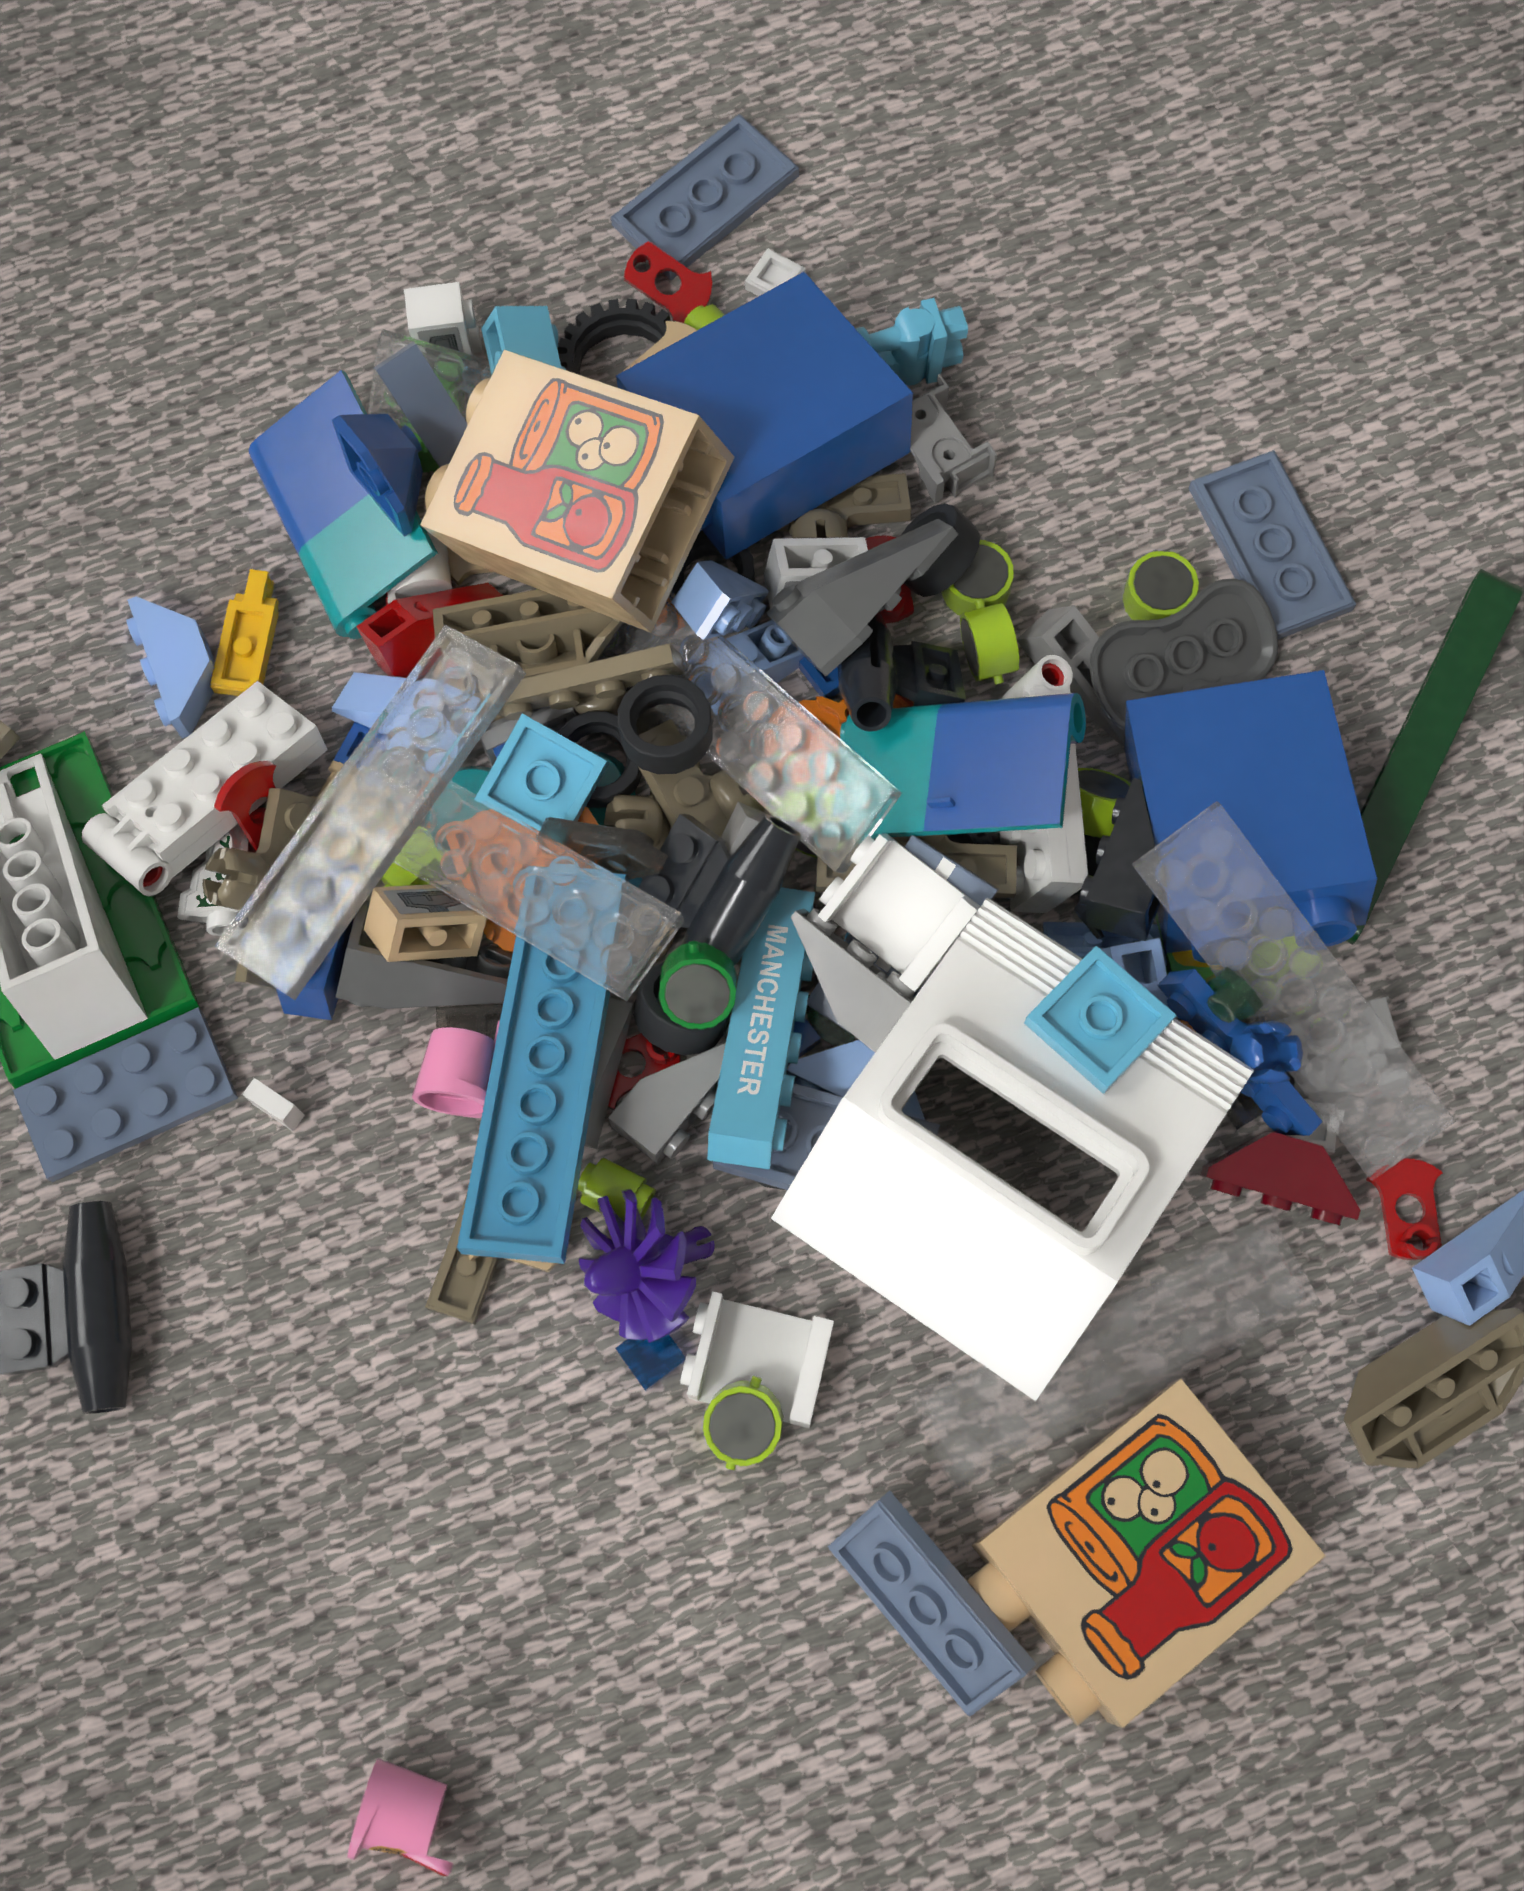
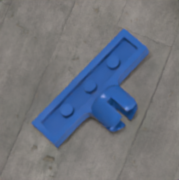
[1157,969,1323,1136]

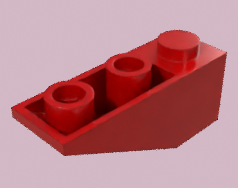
[356,582,503,679]

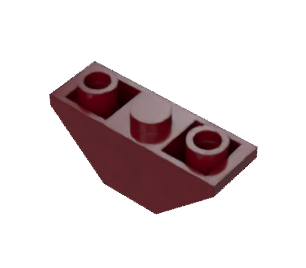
[1200,1131,1361,1226]

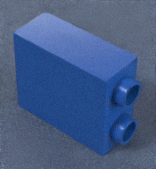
[616,272,913,560]
[1124,670,1377,963]

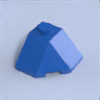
[331,414,423,537]

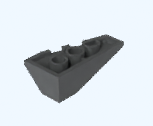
[766,519,958,676]
[336,900,513,1009]

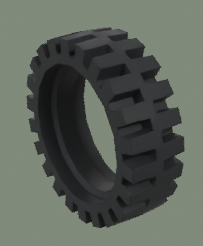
[558,299,676,375]

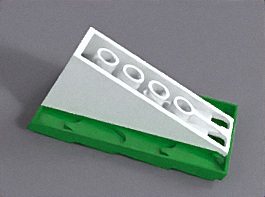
[0,731,200,1089]

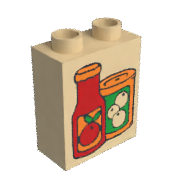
[420,350,734,633]
[966,1379,1326,1728]

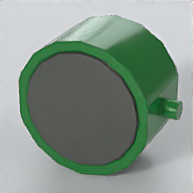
[659,941,737,1030]

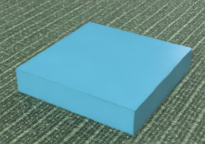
[474,713,610,848]
[1024,946,1177,1094]

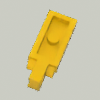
[210,569,279,696]

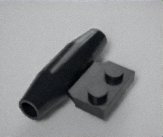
[837,612,966,732]
[633,814,801,966]
[0,1201,132,1414]

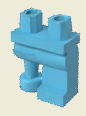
[855,298,968,386]

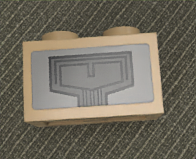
[364,883,488,962]

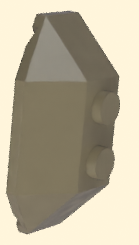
[433,589,622,687]
[1343,1308,1524,1469]

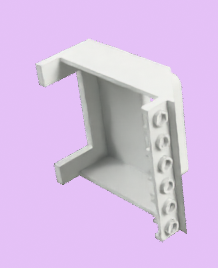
[771,898,1254,1401]

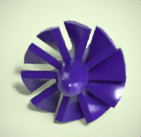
[579,1189,715,1342]

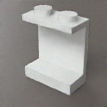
[818,834,981,992]
[680,1291,834,1428]

